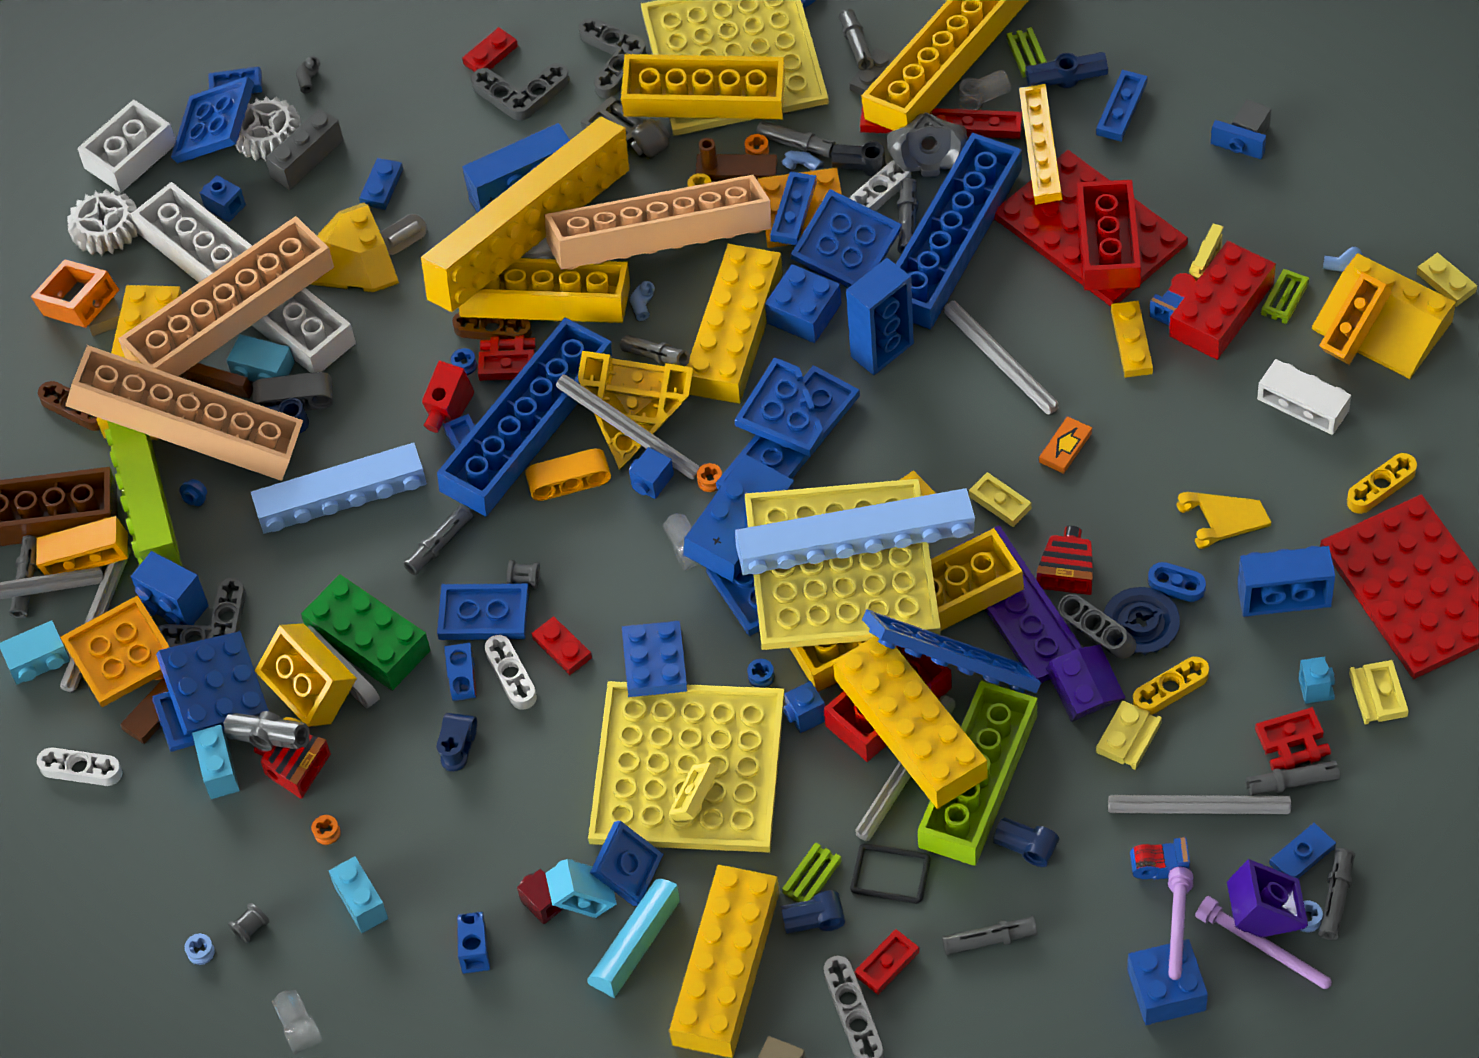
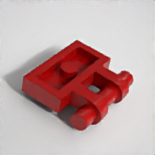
[478,335,536,381]
[1255,707,1331,770]

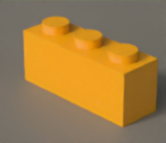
[1319,272,1392,365]
[36,516,128,575]

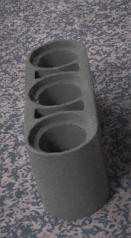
[253,372,333,411]
[1058,594,1136,659]

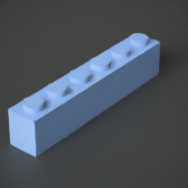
[251,443,427,534]

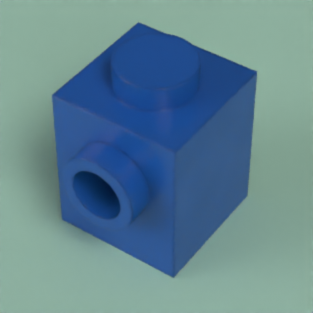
[200,175,246,223]
[629,447,674,499]
[783,681,825,734]

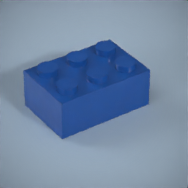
[1237,546,1335,617]

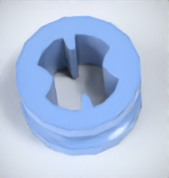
[1301,900,1323,933]
[185,933,215,965]

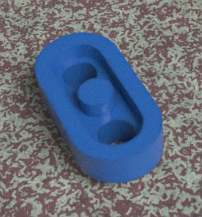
[1148,562,1206,602]

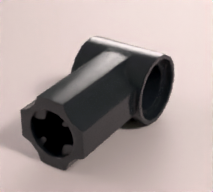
[831,141,886,177]

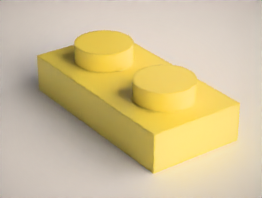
[1416,252,1477,307]
[969,472,1032,527]
[668,762,719,822]

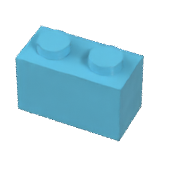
[227,334,295,382]
[0,620,70,685]
[192,725,240,799]
[328,856,388,934]
[546,859,617,918]

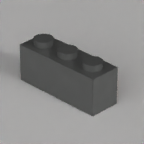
[265,108,344,190]

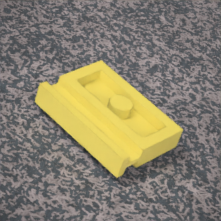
[1189,223,1223,281]
[1349,660,1409,725]
[1096,700,1162,770]

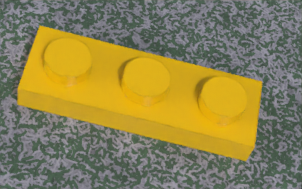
[1111,301,1153,378]

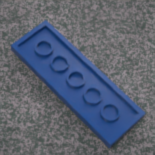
[716,365,860,490]
[862,609,1041,693]

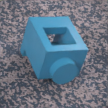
[1298,657,1335,704]

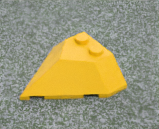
[311,203,399,292]
[578,351,694,470]

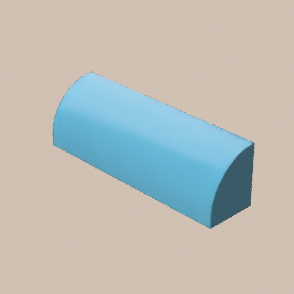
[588,879,680,998]

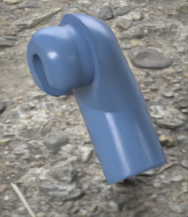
[782,151,824,171]
[1323,247,1363,272]
[630,281,655,321]

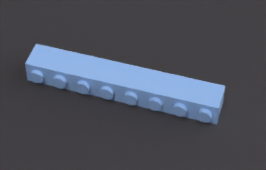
[735,488,975,575]

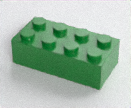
[301,574,431,691]

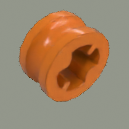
[744,134,769,154]
[697,463,722,492]
[311,815,341,845]

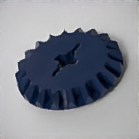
[1104,587,1180,656]

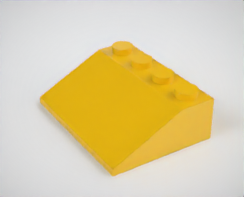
[1312,253,1456,379]

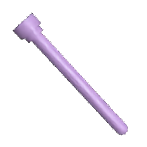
[1168,867,1193,980]
[1195,896,1332,989]

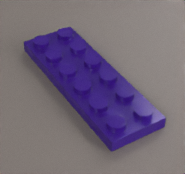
[948,525,1082,683]

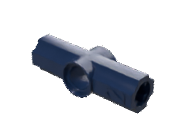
[1025,52,1108,88]

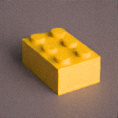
[255,623,357,727]

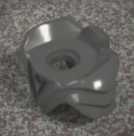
[887,113,968,177]

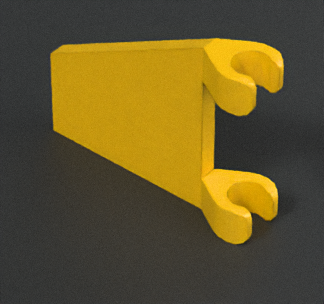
[1176,492,1271,549]

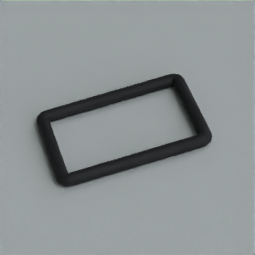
[850,843,931,904]

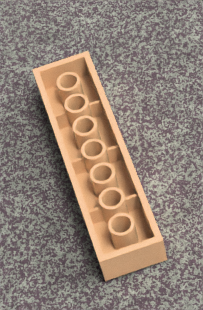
[544,175,771,270]
[118,216,334,376]
[65,345,303,481]

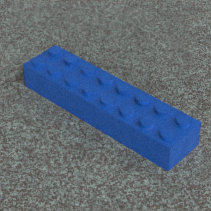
[896,133,1022,329]
[437,317,612,517]

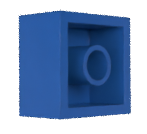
[765,264,842,343]
[131,551,209,625]
[1127,939,1208,1025]

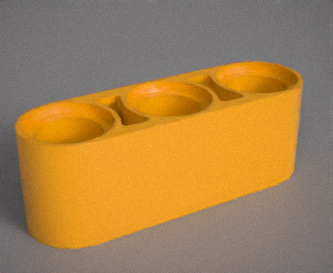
[525,448,611,501]

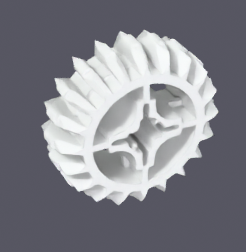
[235,96,301,161]
[67,189,138,256]

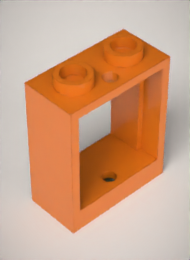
[31,260,119,328]

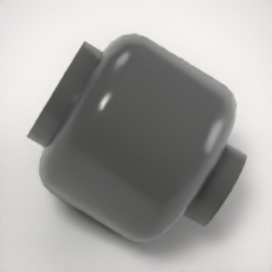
[630,118,671,158]

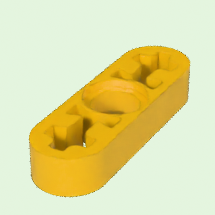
[1347,453,1417,514]
[1133,657,1209,715]

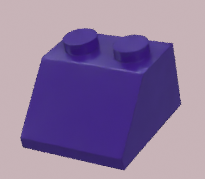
[1046,645,1126,722]
[1227,859,1308,938]

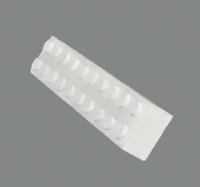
[131,182,356,373]

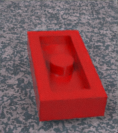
[462,27,518,71]
[531,616,592,675]
[854,929,919,995]

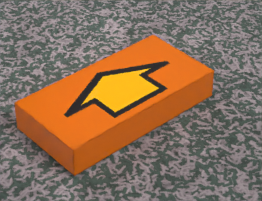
[1039,416,1092,474]

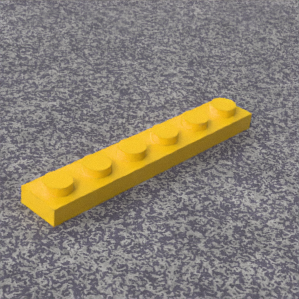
[1019,84,1063,205]

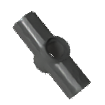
[223,711,310,751]

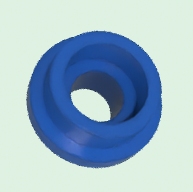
[179,479,207,506]

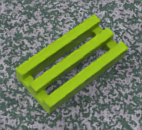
[1007,27,1047,78]
[1261,269,1309,324]
[782,842,841,902]

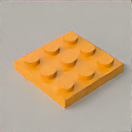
[757,168,842,248]
[60,595,170,708]

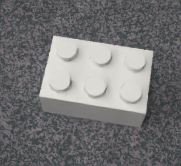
[77,99,176,193]

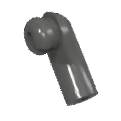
[296,56,320,93]

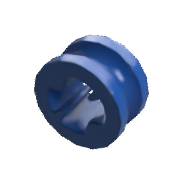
[451,348,477,375]
[747,659,774,688]

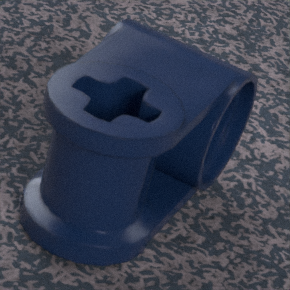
[436,713,477,772]

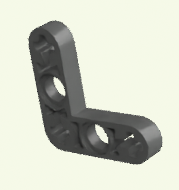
[579,18,647,98]
[471,63,569,121]
[158,577,246,647]

